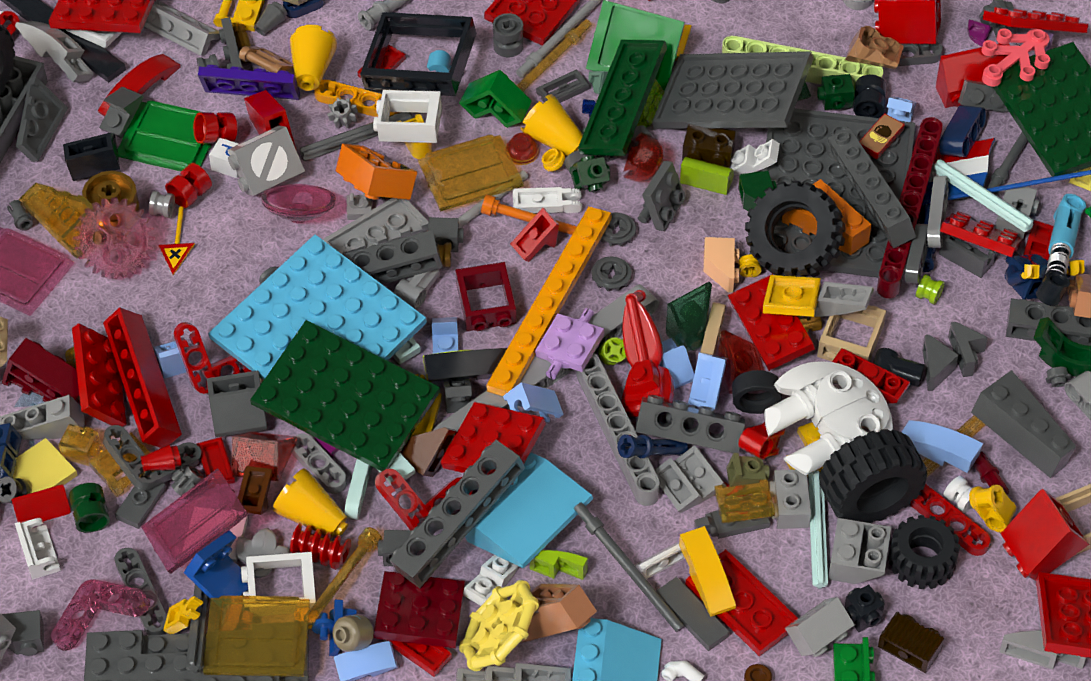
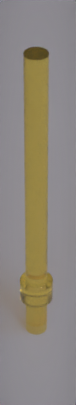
[517,19,592,92]

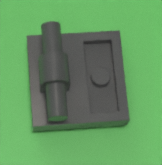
[638,161,686,231]

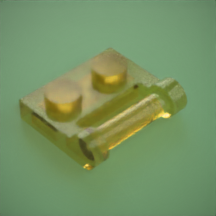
[89,433,154,497]
[714,479,775,523]

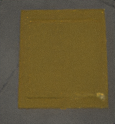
[418,135,524,212]
[203,596,310,677]

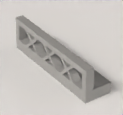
[144,0,221,56]

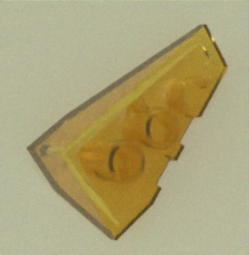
[18,182,97,259]

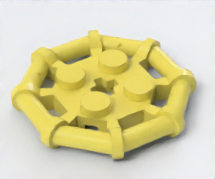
[459,580,539,671]

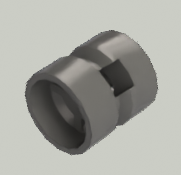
[493,13,523,58]

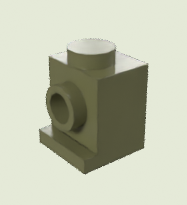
[726,453,770,491]

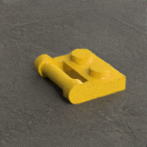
[213,0,265,32]

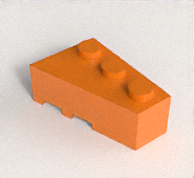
[782,179,872,255]

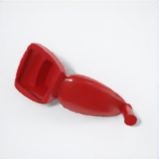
[621,290,674,417]

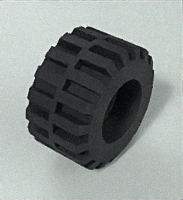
[889,515,960,589]

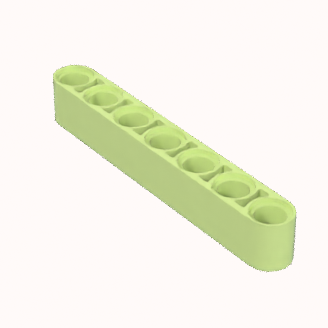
[722,36,883,91]

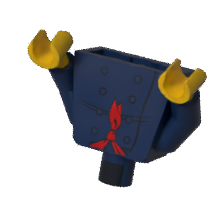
[1004,252,1085,300]

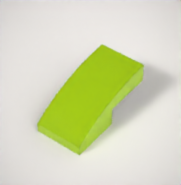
[530,550,588,580]

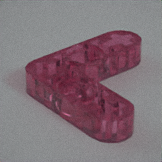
[51,579,150,651]

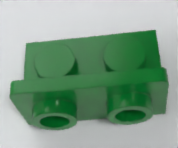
[833,637,875,681]

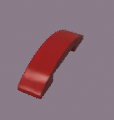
[98,54,181,116]

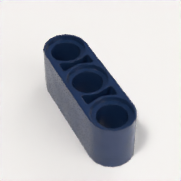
[939,105,986,157]

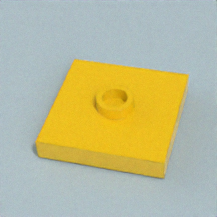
[763,275,821,317]

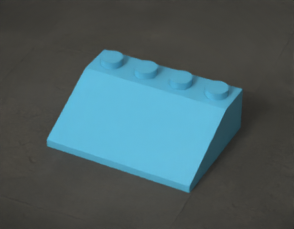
[465,452,593,568]
[572,618,662,681]

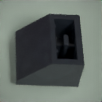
[63,132,120,181]

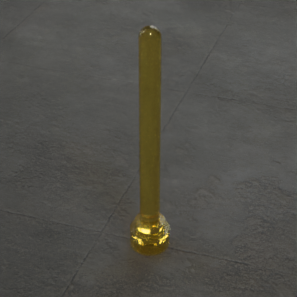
[304,527,382,625]

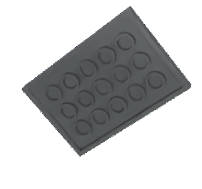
[652,51,814,129]

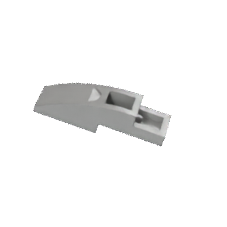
[15,21,94,82]

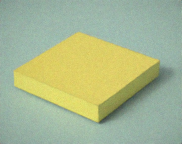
[13,438,78,493]

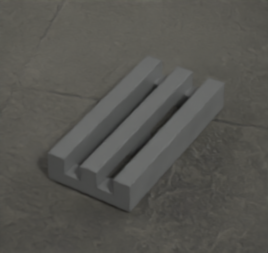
[536,69,589,103]

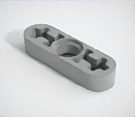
[291,434,347,494]

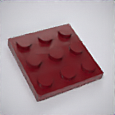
[373,571,465,648]

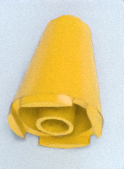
[290,25,337,91]
[520,94,583,156]
[273,468,348,538]

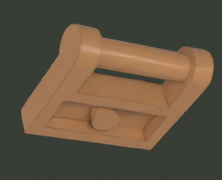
[239,46,294,74]

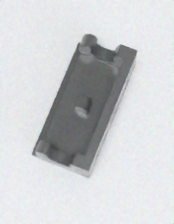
[939,234,995,278]

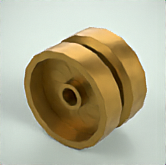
[82,171,140,234]

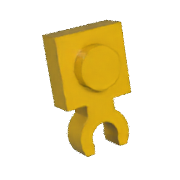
[163,596,203,634]

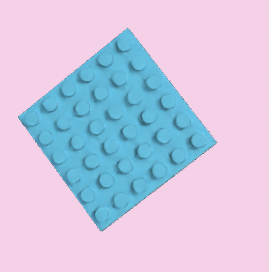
[208,234,427,380]

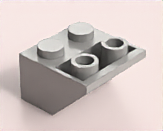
[828,518,891,584]

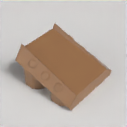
[845,26,904,69]

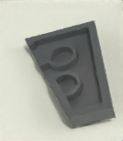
[16,76,68,162]

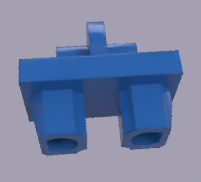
[312,599,357,656]

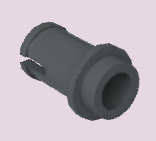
[7,200,33,231]

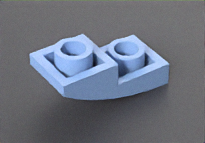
[334,641,398,681]

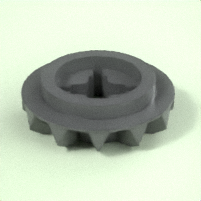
[601,212,636,247]
[591,256,631,291]

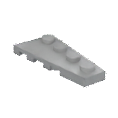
[322,198,428,254]

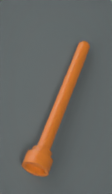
[481,194,577,235]

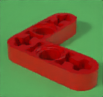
[174,322,251,394]
[375,469,472,530]

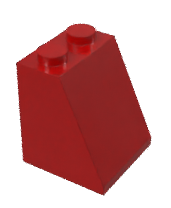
[874,0,941,44]
[1000,489,1090,581]

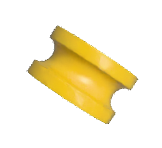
[738,254,761,277]

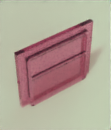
[0,227,74,316]
[141,468,249,574]

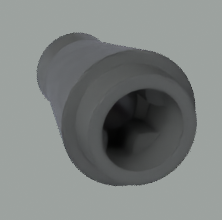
[254,1,287,36]

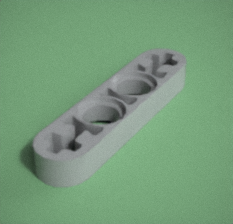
[927,176,949,248]

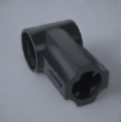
[873,348,925,386]

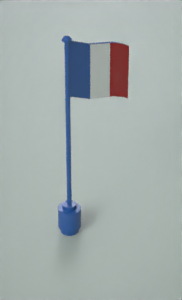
[923,138,1091,205]

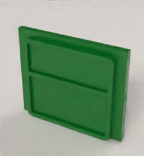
[586,0,685,91]
[118,100,212,171]

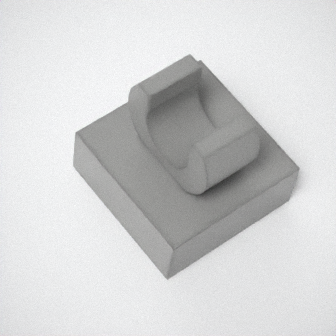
[347,193,372,220]

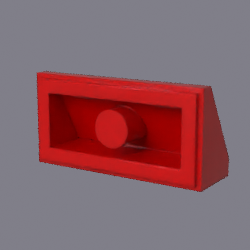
[11,484,71,523]

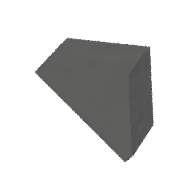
[922,335,958,391]

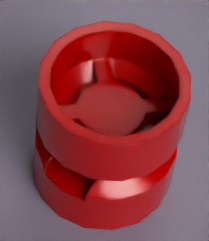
[193,112,237,144]
[165,163,212,209]

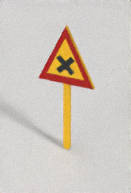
[159,206,195,275]

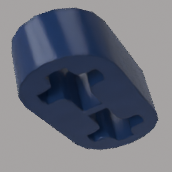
[283,0,325,18]

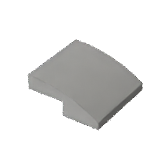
[655,445,726,513]

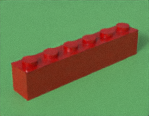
[103,307,182,448]

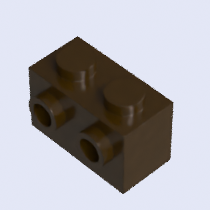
[682,124,736,168]

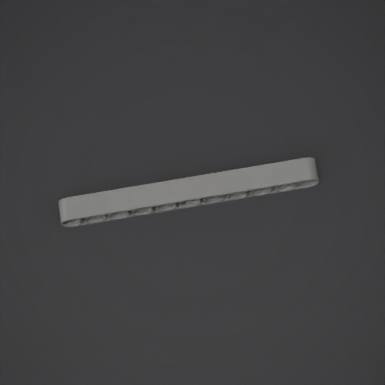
[434,284,660,431]

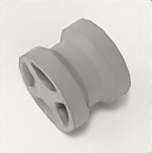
[149,191,175,218]

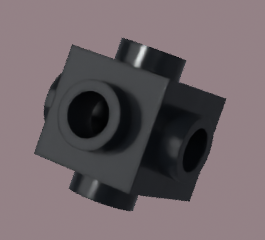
[844,585,885,633]

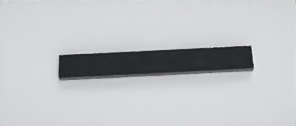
[1,0,126,83]

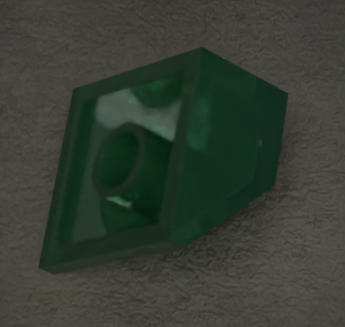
[666,282,712,352]

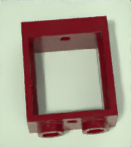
[455,262,516,331]

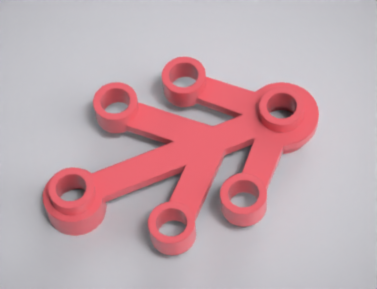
[981,28,1050,87]

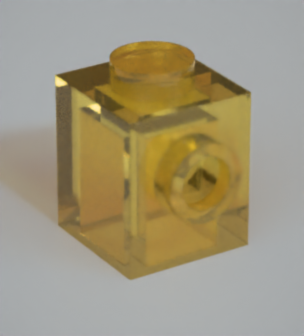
[58,424,103,467]

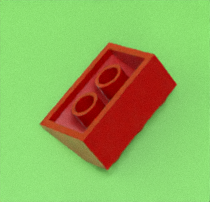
[935,43,1010,108]

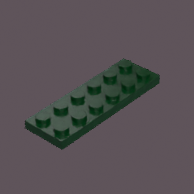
[578,40,667,156]

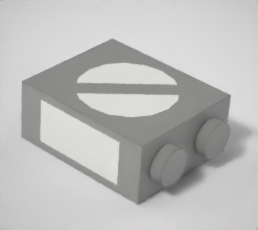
[227,126,305,196]

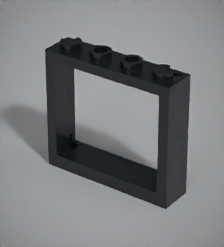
[360,12,477,96]

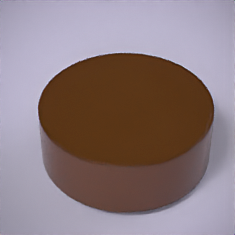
[744,664,772,681]

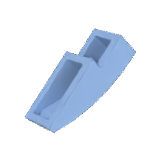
[902,420,983,473]

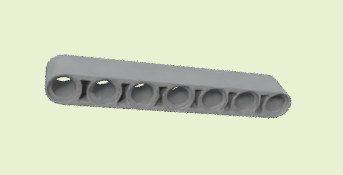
[576,353,660,506]

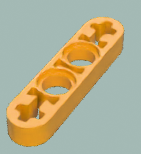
[314,79,400,117]

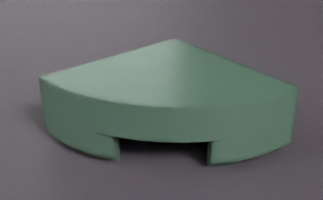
[588,71,608,94]

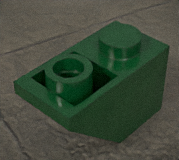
[738,170,777,211]

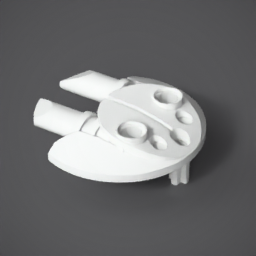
[764,361,893,475]

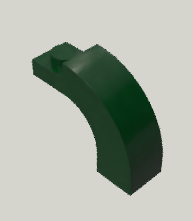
[1033,317,1091,377]

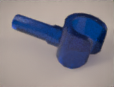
[582,99,596,119]

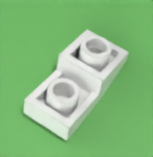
[731,139,780,175]
[463,555,518,606]

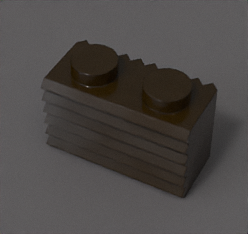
[878,612,944,673]

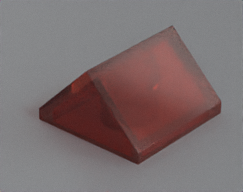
[718,330,764,394]
[231,432,298,481]

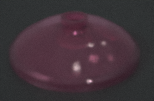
[261,184,336,223]

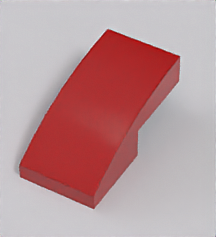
[1023,220,1053,261]

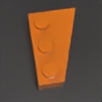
[335,143,417,200]

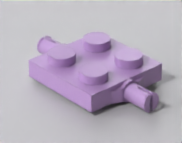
[535,308,605,379]

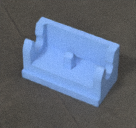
[688,352,727,409]
[503,382,564,423]

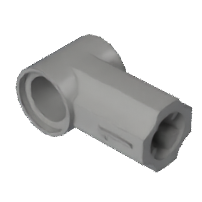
[394,269,440,310]

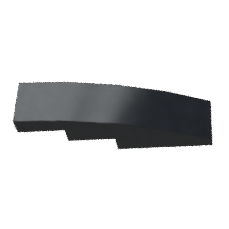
[424,348,507,382]

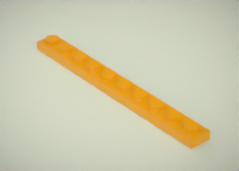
[486,206,612,396]

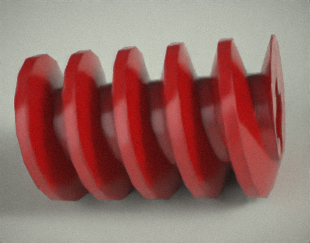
[290,523,351,570]

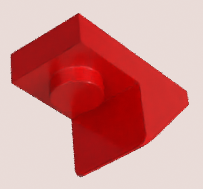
[510,208,559,262]

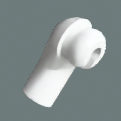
[661,661,705,681]

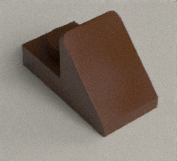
[235,466,273,515]

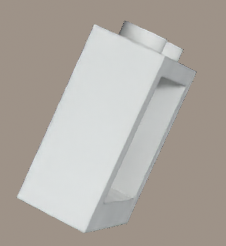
[373,90,442,143]
[241,552,316,617]

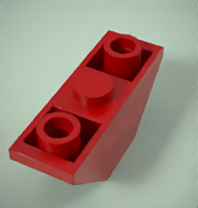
[832,348,910,404]

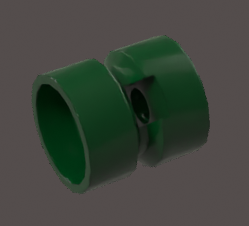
[69,483,110,533]

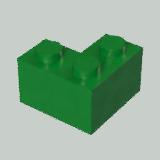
[459,70,532,128]

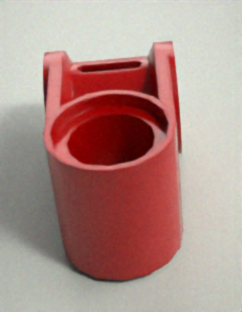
[738,422,785,459]

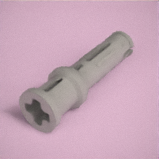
[358,0,409,30]

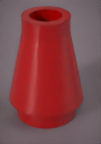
[140,444,181,472]

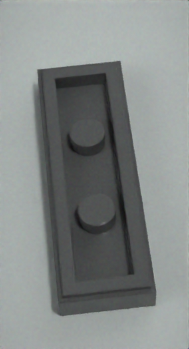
[656,576,730,651]

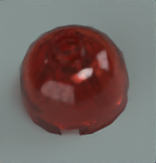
[623,132,667,183]

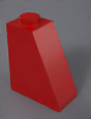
[244,90,297,151]

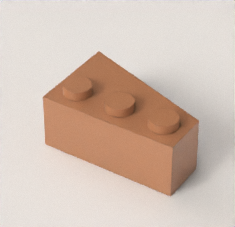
[520,584,597,643]

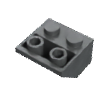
[207,370,267,438]

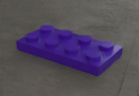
[198,65,300,100]

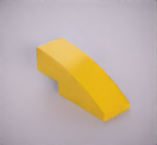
[679,526,736,617]

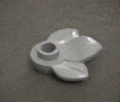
[235,528,289,578]

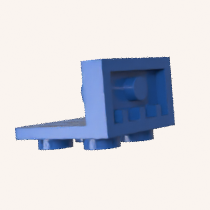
[183,530,248,609]

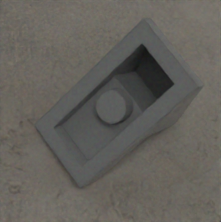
[99,87,144,139]
[948,322,987,377]
[443,379,472,413]

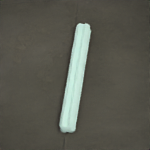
[933,160,1033,232]
[808,470,828,589]

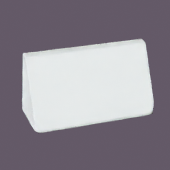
[635,542,685,579]

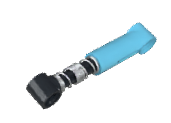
[1036,194,1086,306]

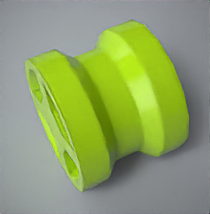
[915,274,945,305]
[598,338,626,365]

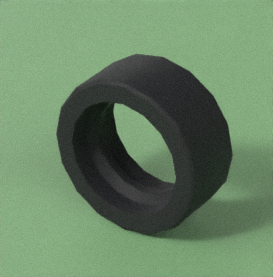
[732,370,782,414]

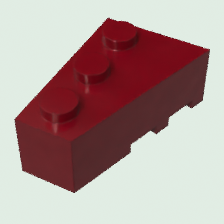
[1,338,80,403]

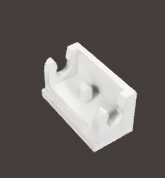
[15,518,61,580]

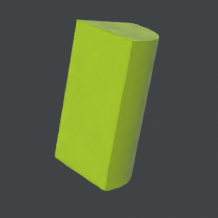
[680,157,734,195]

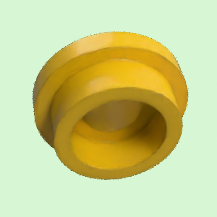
[542,148,565,172]

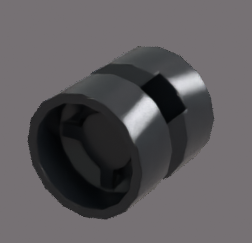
[853,74,886,118]

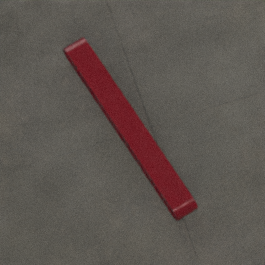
[877,117,943,299]

